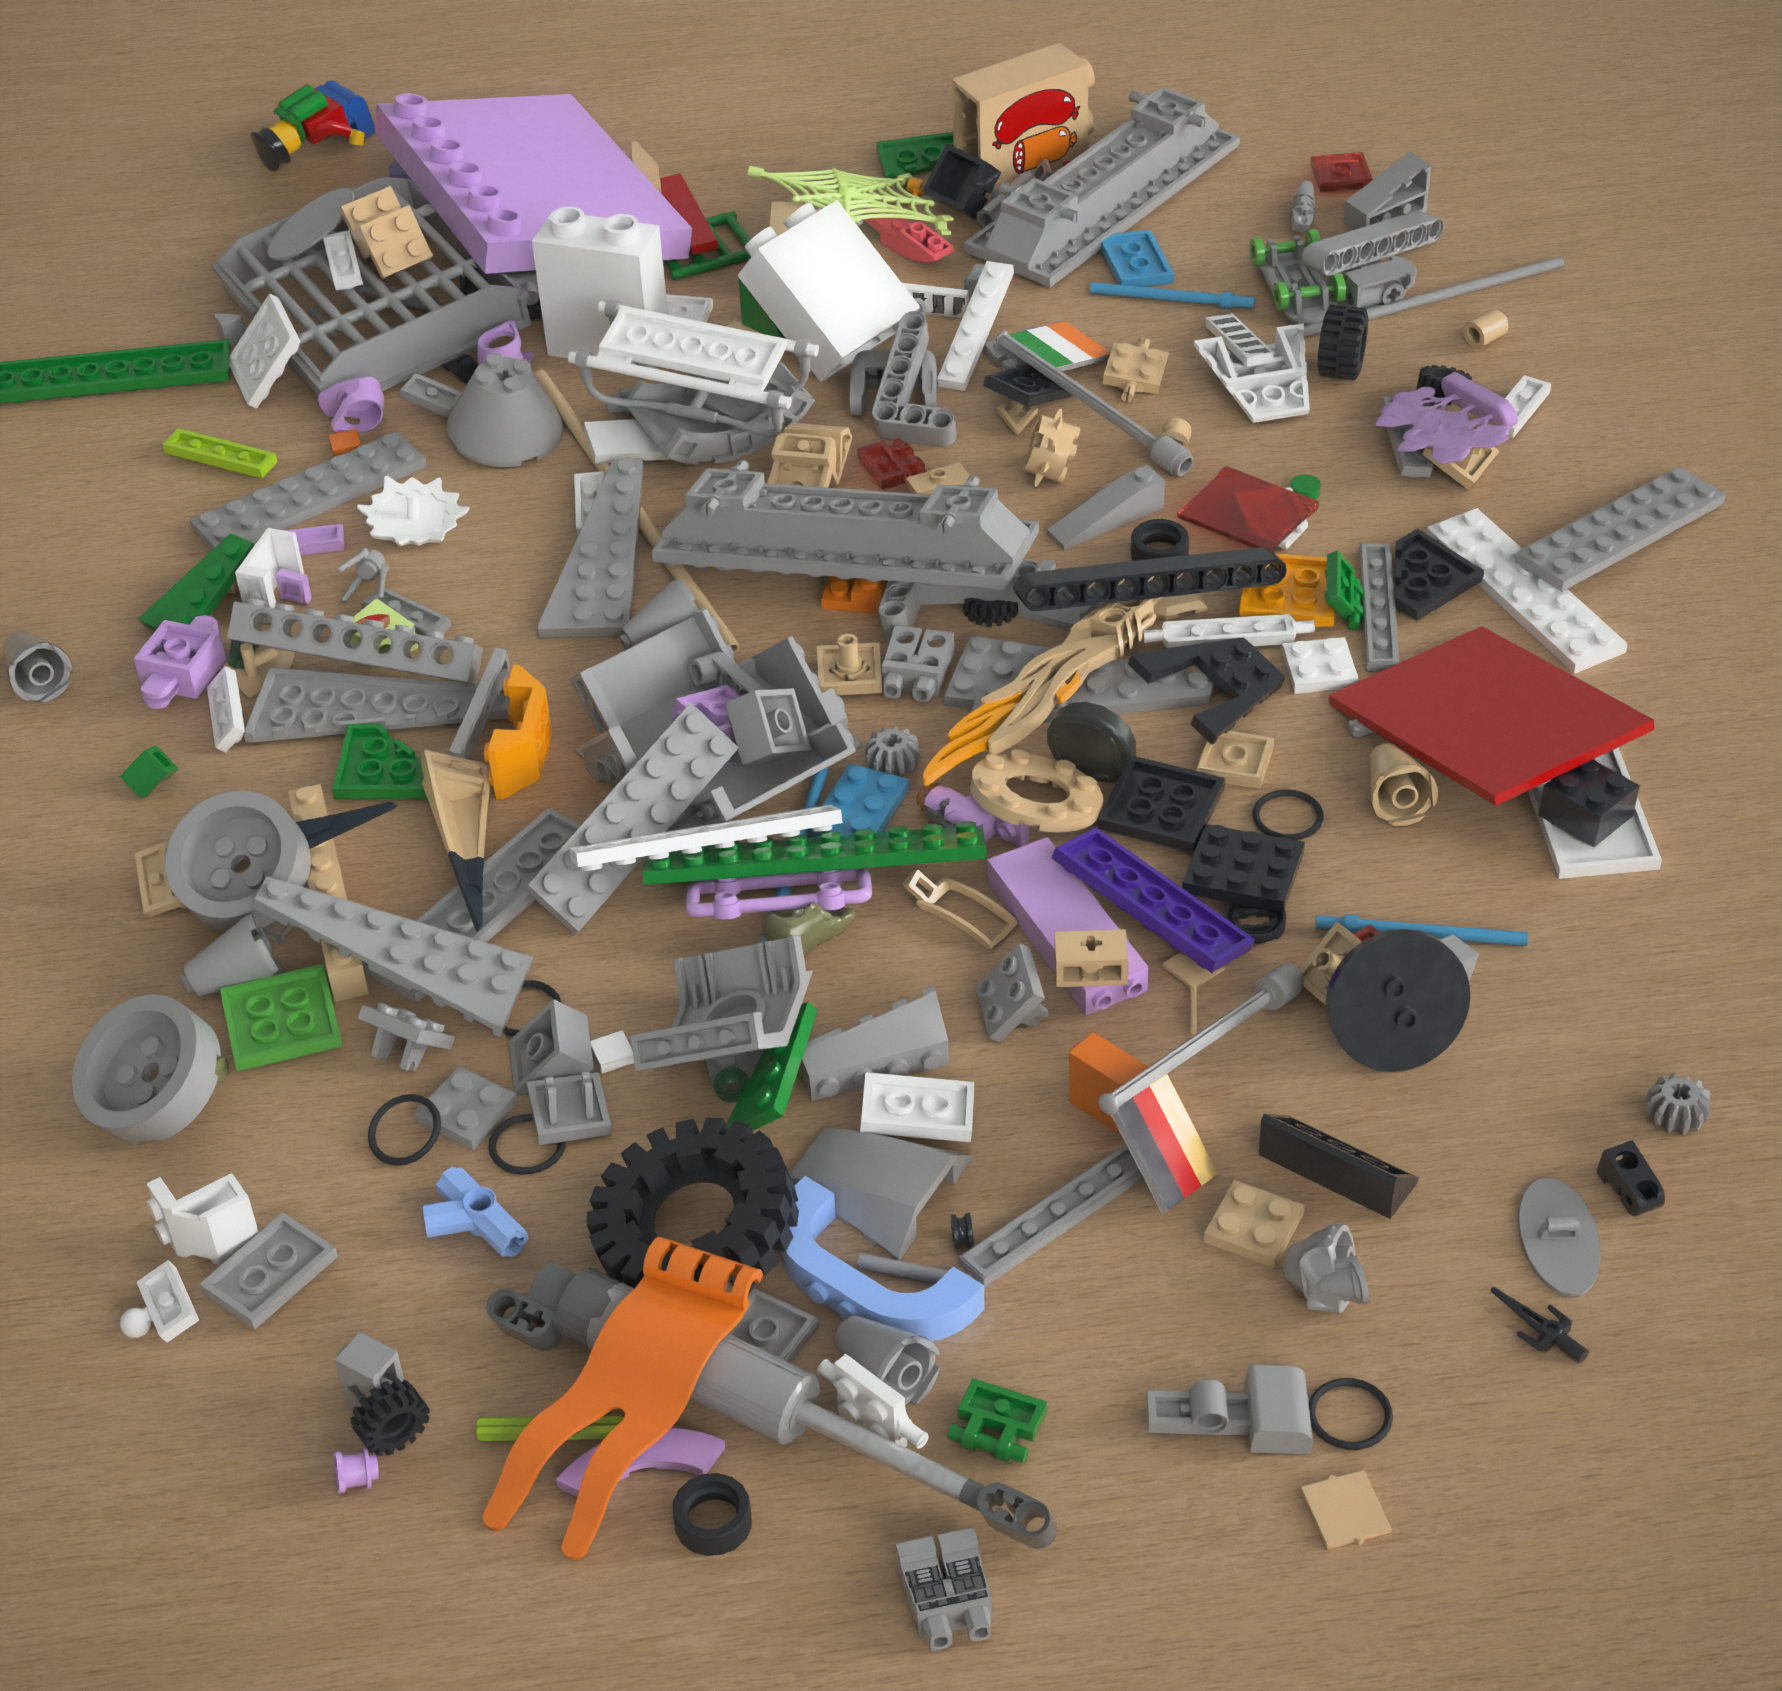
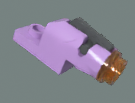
[916,783,1030,847]

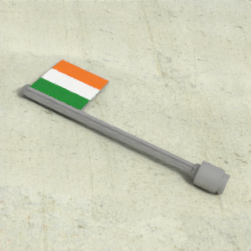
[996,321,1194,476]

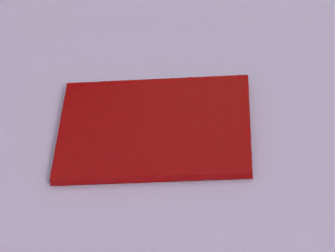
[1329,626,1655,806]

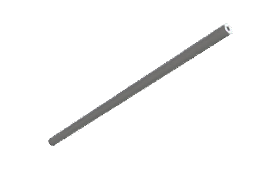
[1304,257,1564,338]

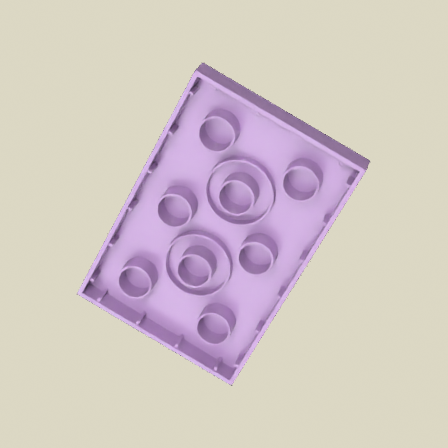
[375,93,692,274]

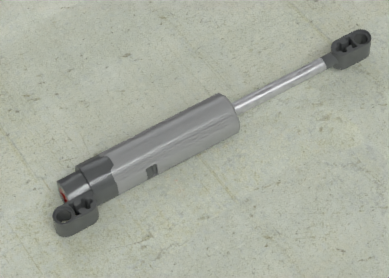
[486,1261,1057,1549]

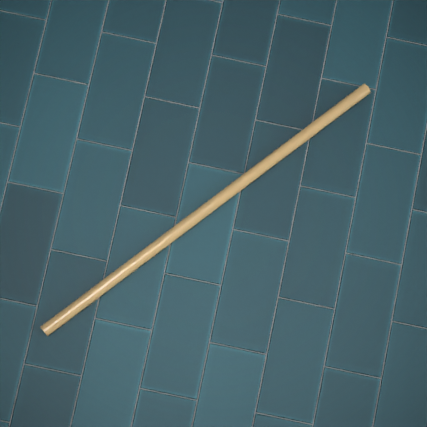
[535,370,740,654]

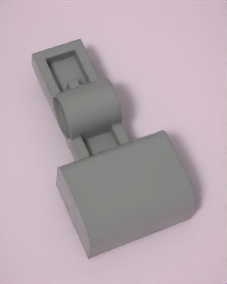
[1146,1365,1313,1454]

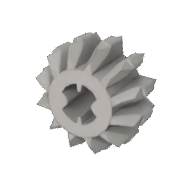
[865,726,920,777]
[1646,1072,1711,1136]

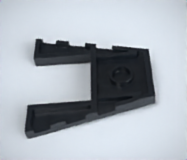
[1128,637,1286,745]

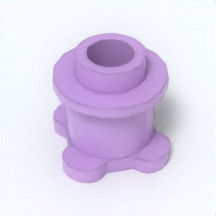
[333,1448,379,1494]

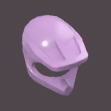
[477,320,534,365]
[318,377,384,433]

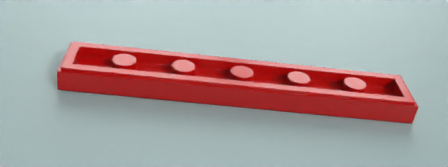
[659,173,718,255]

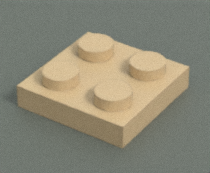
[1204,1180,1305,1269]

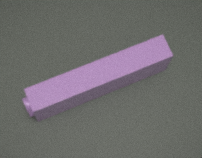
[987,837,1148,1015]

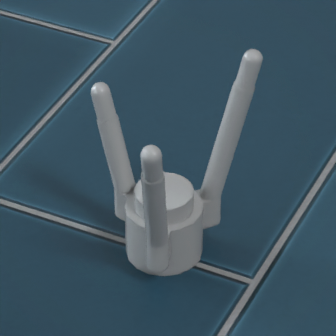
[337,547,389,603]

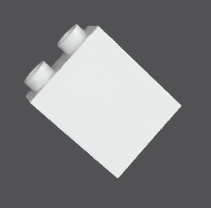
[737,200,920,383]
[532,207,668,367]

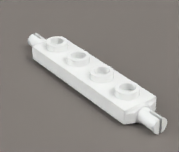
[1143,614,1315,648]

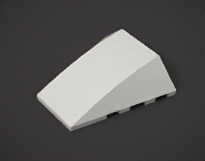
[1194,323,1310,423]

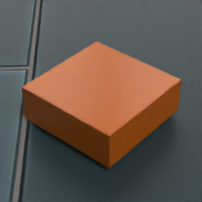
[328,429,361,457]

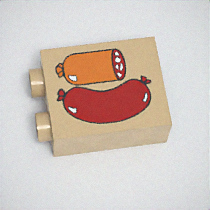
[952,42,1095,193]

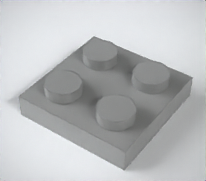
[414,1066,518,1151]

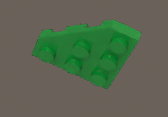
[332,724,427,799]

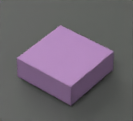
[275,568,312,605]

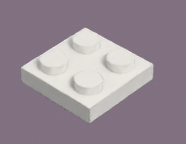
[1282,637,1358,694]

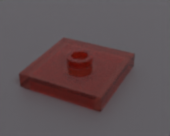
[1310,152,1373,193]

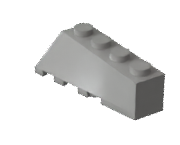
[799,986,949,1101]

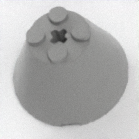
[447,353,563,467]

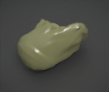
[762,895,855,955]

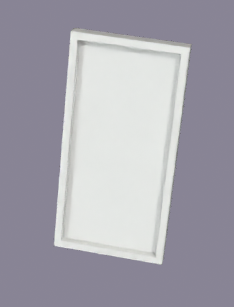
[1528,748,1662,879]

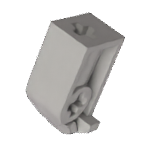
[1342,255,1417,309]

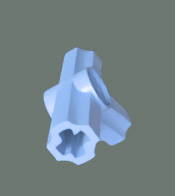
[423,1166,529,1258]

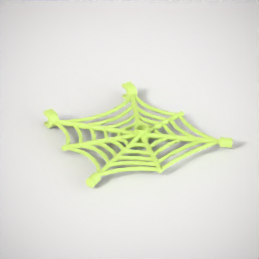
[748,166,954,235]

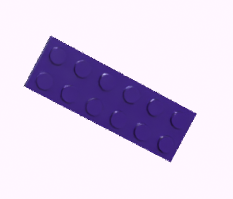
[1051,827,1255,973]

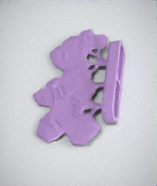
[1375,372,1518,464]

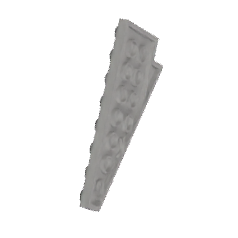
[944,635,1216,723]

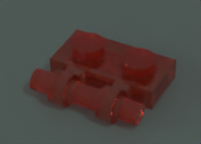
[857,439,927,490]

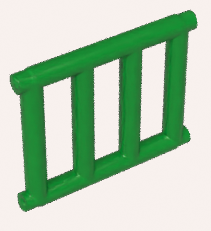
[664,211,751,280]

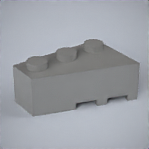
[1344,152,1431,230]

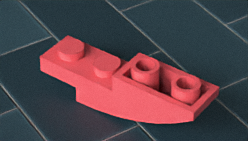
[863,208,955,262]

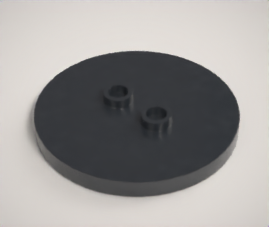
[1326,929,1470,1071]

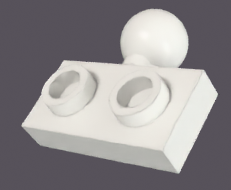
[120,1260,199,1342]

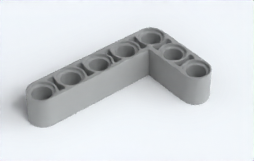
[872,311,957,447]
[878,560,1040,641]

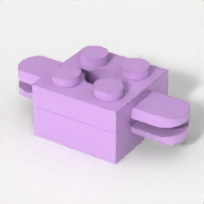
[133,615,227,709]

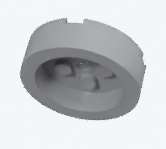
[165,790,311,932]
[72,994,221,1145]

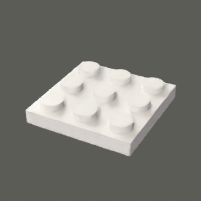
[229,294,300,408]

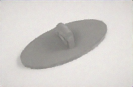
[268,188,355,261]
[1519,1178,1601,1297]

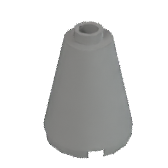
[619,578,702,650]
[4,632,72,703]
[180,913,283,997]
[835,1316,940,1405]

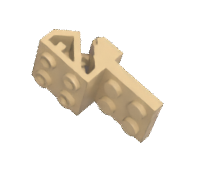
[767,423,852,488]

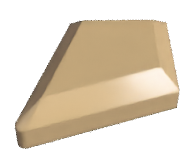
[997,399,1038,435]

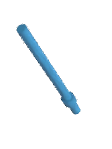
[1090,282,1256,309]
[1315,914,1528,946]

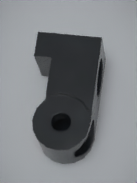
[1597,1140,1665,1216]

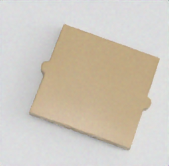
[1300,1470,1392,1550]

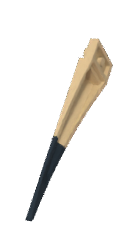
[420,750,490,932]
[134,802,397,918]

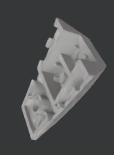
[790,1127,972,1261]

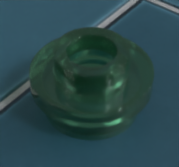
[714,1067,749,1103]

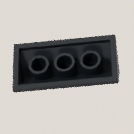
[1259,1114,1419,1219]

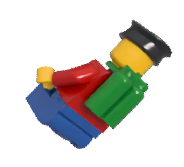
[250,80,375,171]

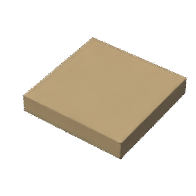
[1196,731,1274,790]

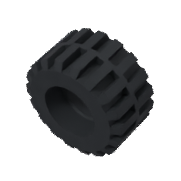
[1317,304,1369,380]

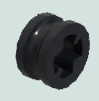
[950,1212,974,1249]

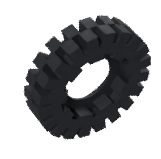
[587,1117,799,1289]

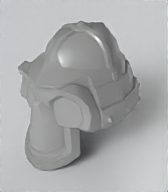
[1282,1222,1370,1314]

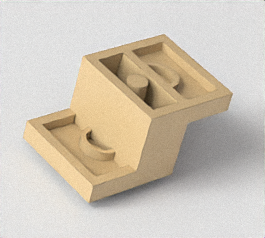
[340,186,433,279]

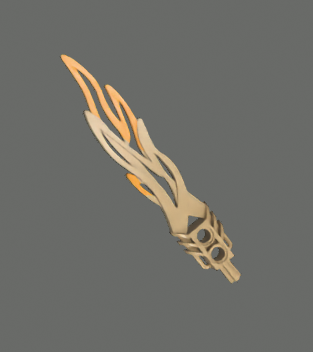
[923,597,1164,786]

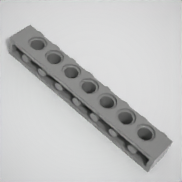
[227,598,483,684]

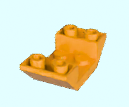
[484,665,553,800]

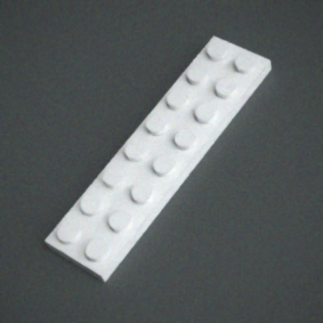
[1426,508,1627,674]

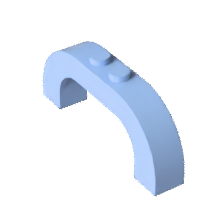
[780,1176,985,1342]

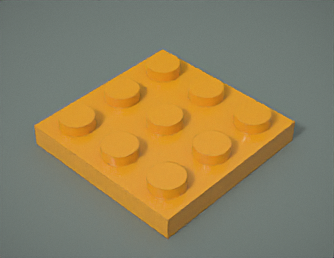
[1239,554,1335,627]

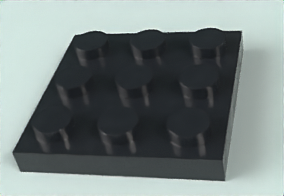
[1097,756,1225,853]
[1182,824,1305,912]

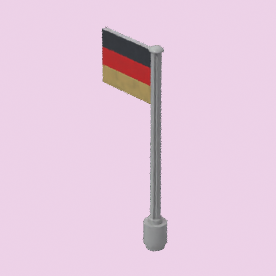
[1099,965,1304,1213]

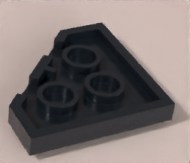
[1395,528,1484,621]

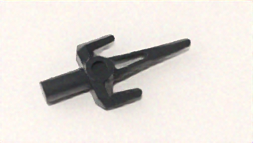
[1491,1287,1589,1363]

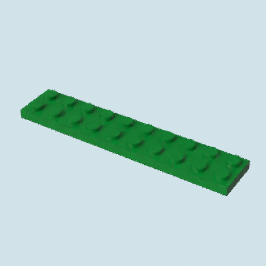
[0,339,231,403]
[642,821,986,885]

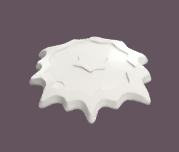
[357,476,470,546]

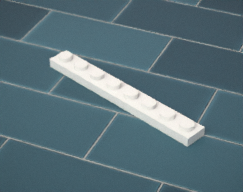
[569,805,842,871]

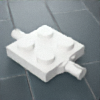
[817,1354,929,1449]

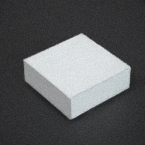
[590,1030,634,1074]

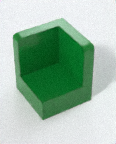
[119,745,179,798]

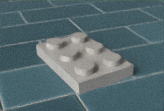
[199,1212,338,1330]

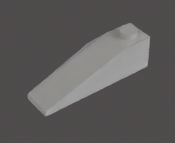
[1047,465,1165,550]

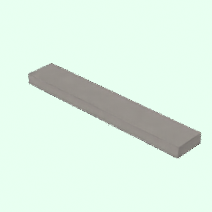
[1359,544,1399,672]
[959,1144,1144,1288]

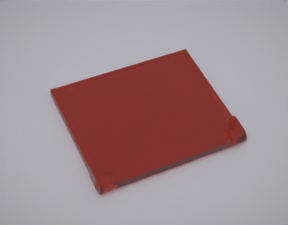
[1177,466,1319,551]

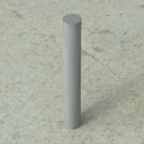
[857,1253,972,1284]

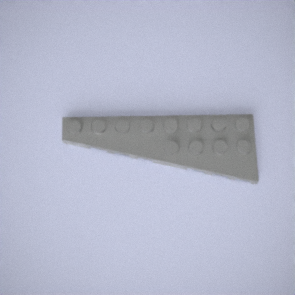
[538,458,644,638]
[243,668,510,743]
[253,876,533,1037]

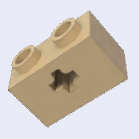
[1054,929,1128,987]

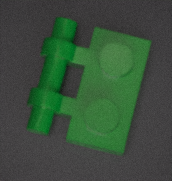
[1324,550,1364,630]
[947,1378,1047,1463]

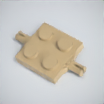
[1102,337,1169,403]

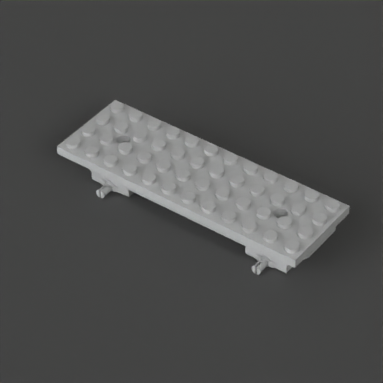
[964,87,1240,288]
[651,459,1039,591]

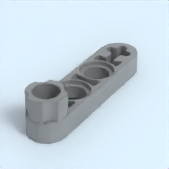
[688,651,765,696]

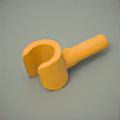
[907,177,924,209]

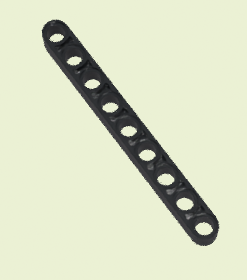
[1013,547,1287,611]

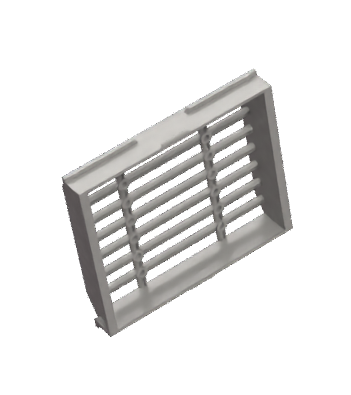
[211,176,531,397]

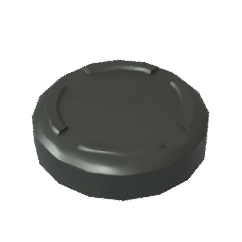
[1047,702,1136,782]

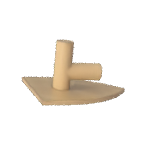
[219,643,296,700]

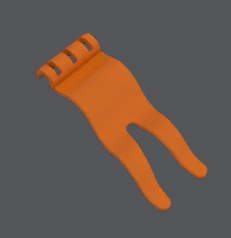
[482,1237,763,1560]

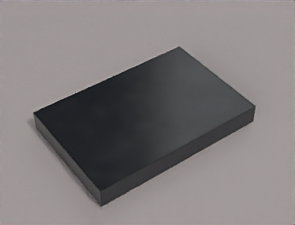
[983,366,1080,407]

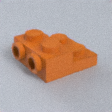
[821,576,888,614]

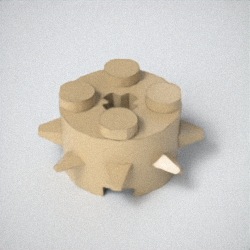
[1022,408,1080,487]

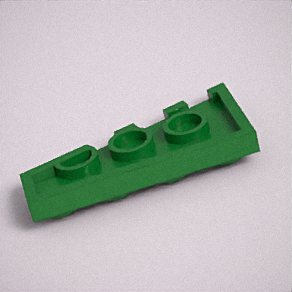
[876,132,954,179]
[138,533,255,631]
[726,1001,818,1131]

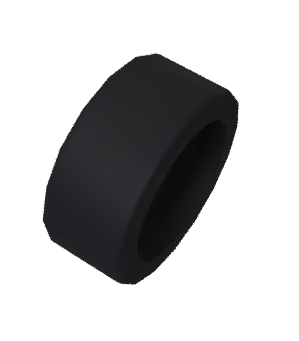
[1131,519,1189,561]
[673,1473,752,1556]

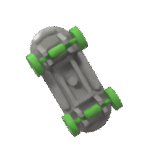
[1249,229,1346,326]

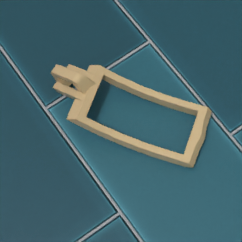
[902,869,1018,949]

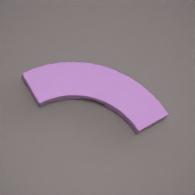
[556,1428,726,1497]

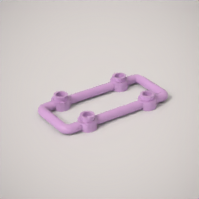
[685,868,872,920]

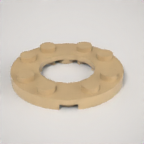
[970,749,1103,833]

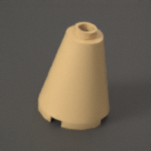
[1369,743,1438,826]

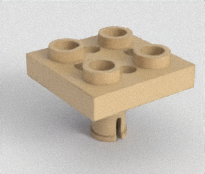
[817,633,883,695]
[1299,922,1362,1005]

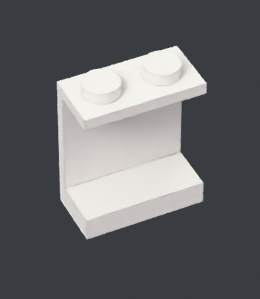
[235,528,304,625]

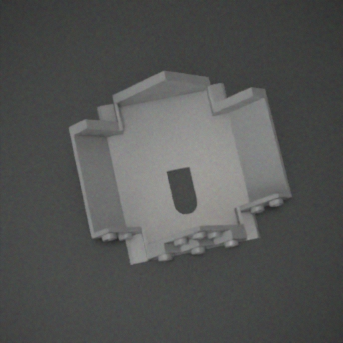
[570,609,862,832]

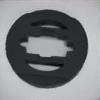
[1223,902,1286,943]

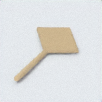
[1161,952,1225,1035]

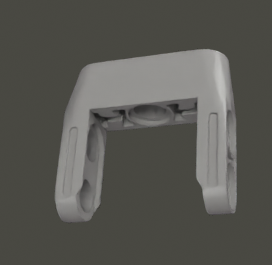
[850,350,937,416]

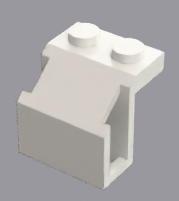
[146,1173,259,1266]

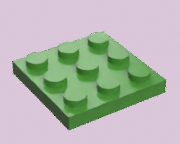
[220,964,343,1072]

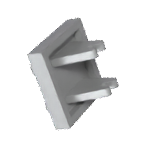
[975,943,1049,1043]
[358,1002,456,1072]
[527,1072,612,1145]

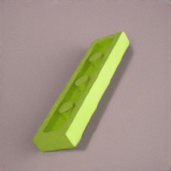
[162,428,278,479]

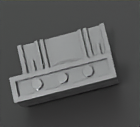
[630,936,813,1071]

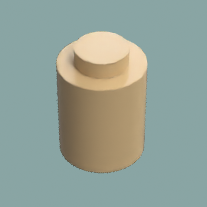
[1464,309,1508,349]

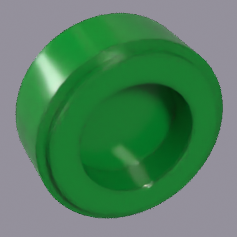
[1290,474,1321,501]

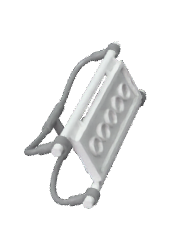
[568,300,819,438]

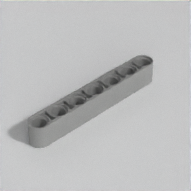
[1302,211,1444,275]

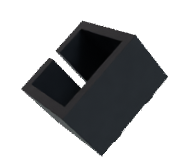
[922,144,1001,220]
[1538,759,1640,847]

